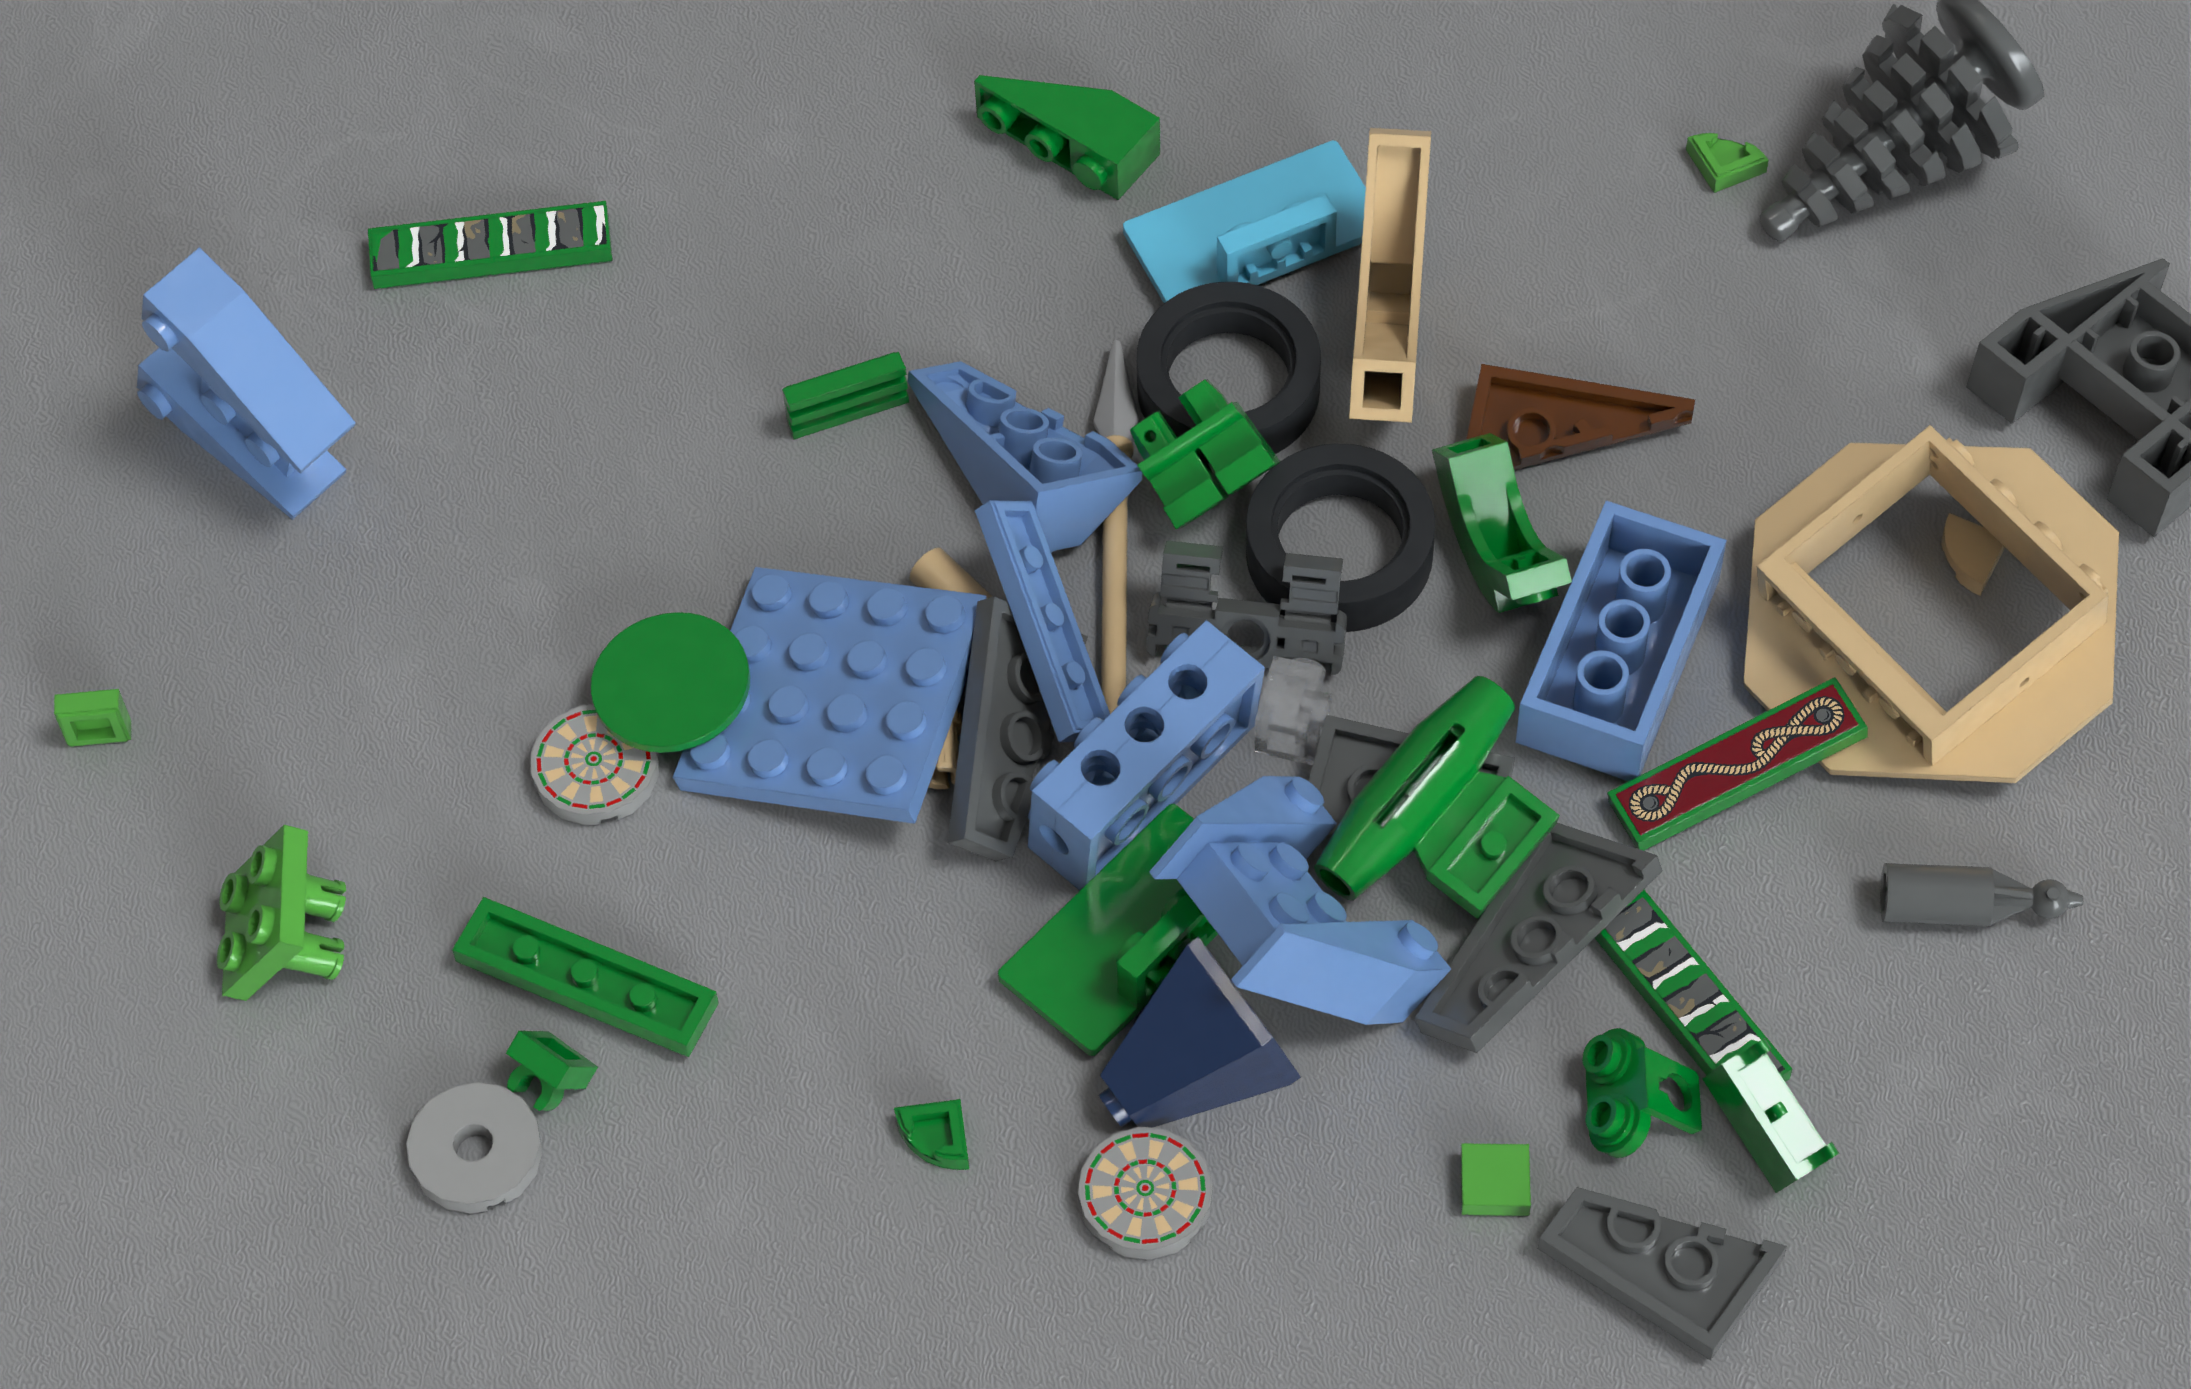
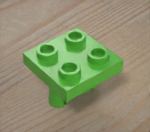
[217,825,346,1001]

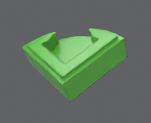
[1686,133,1769,193]

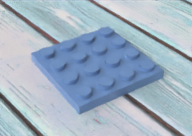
[673,567,987,824]

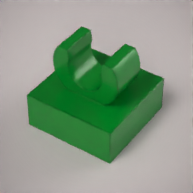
[506,1031,598,1111]

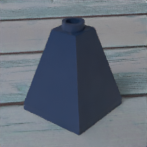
[1098,937,1301,1128]

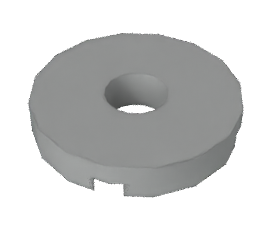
[406,1082,543,1214]

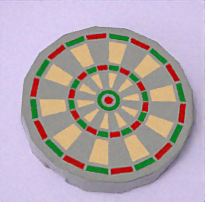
[531,705,659,826]
[1078,1127,1213,1260]

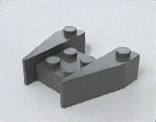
[1966,258,2191,537]

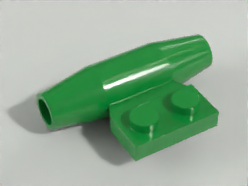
[1314,676,1560,919]

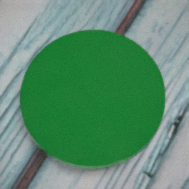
[591,612,750,753]

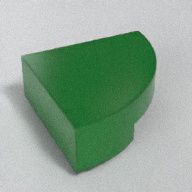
[894,1099,969,1170]

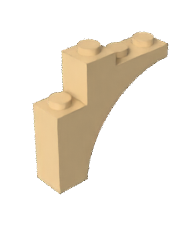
[1349,128,1431,423]

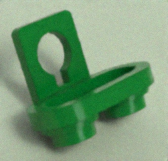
[1582,1028,1702,1158]

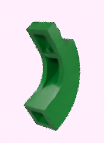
[1432,433,1572,613]

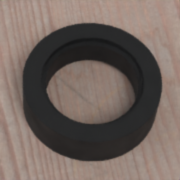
[1136,282,1321,463]
[1246,443,1435,632]

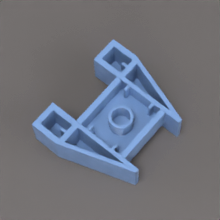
[137,247,356,520]
[1149,776,1451,1025]

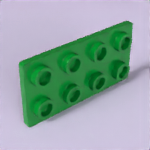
[998,804,1218,1056]

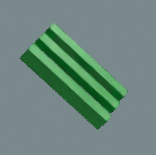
[782,352,909,440]

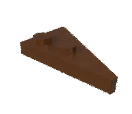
[1466,364,1696,470]

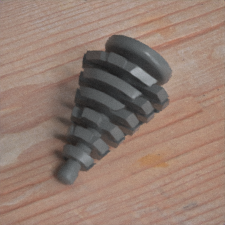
[1760,0,2044,241]

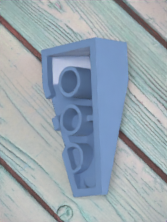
[907,361,1143,553]

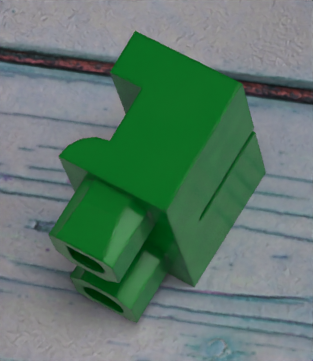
[1130,379,1280,529]

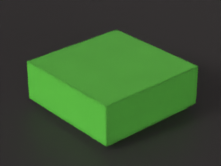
[54,689,131,747]
[1460,1143,1531,1216]

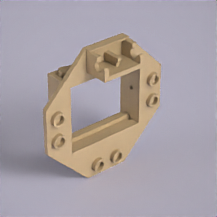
[1744,425,2119,783]

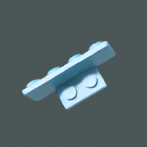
[1123,140,1366,303]

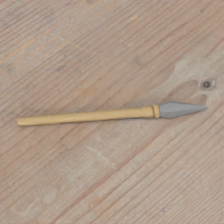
[1093,340,1139,714]

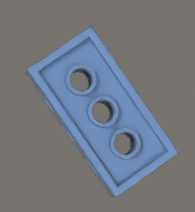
[1028,620,1265,891]

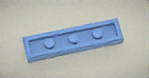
[975,500,1110,742]

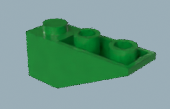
[974,75,1160,200]

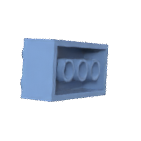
[1515,501,1727,781]

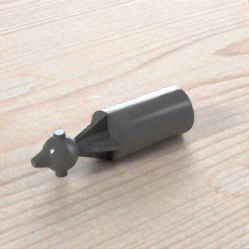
[1880,863,2083,926]

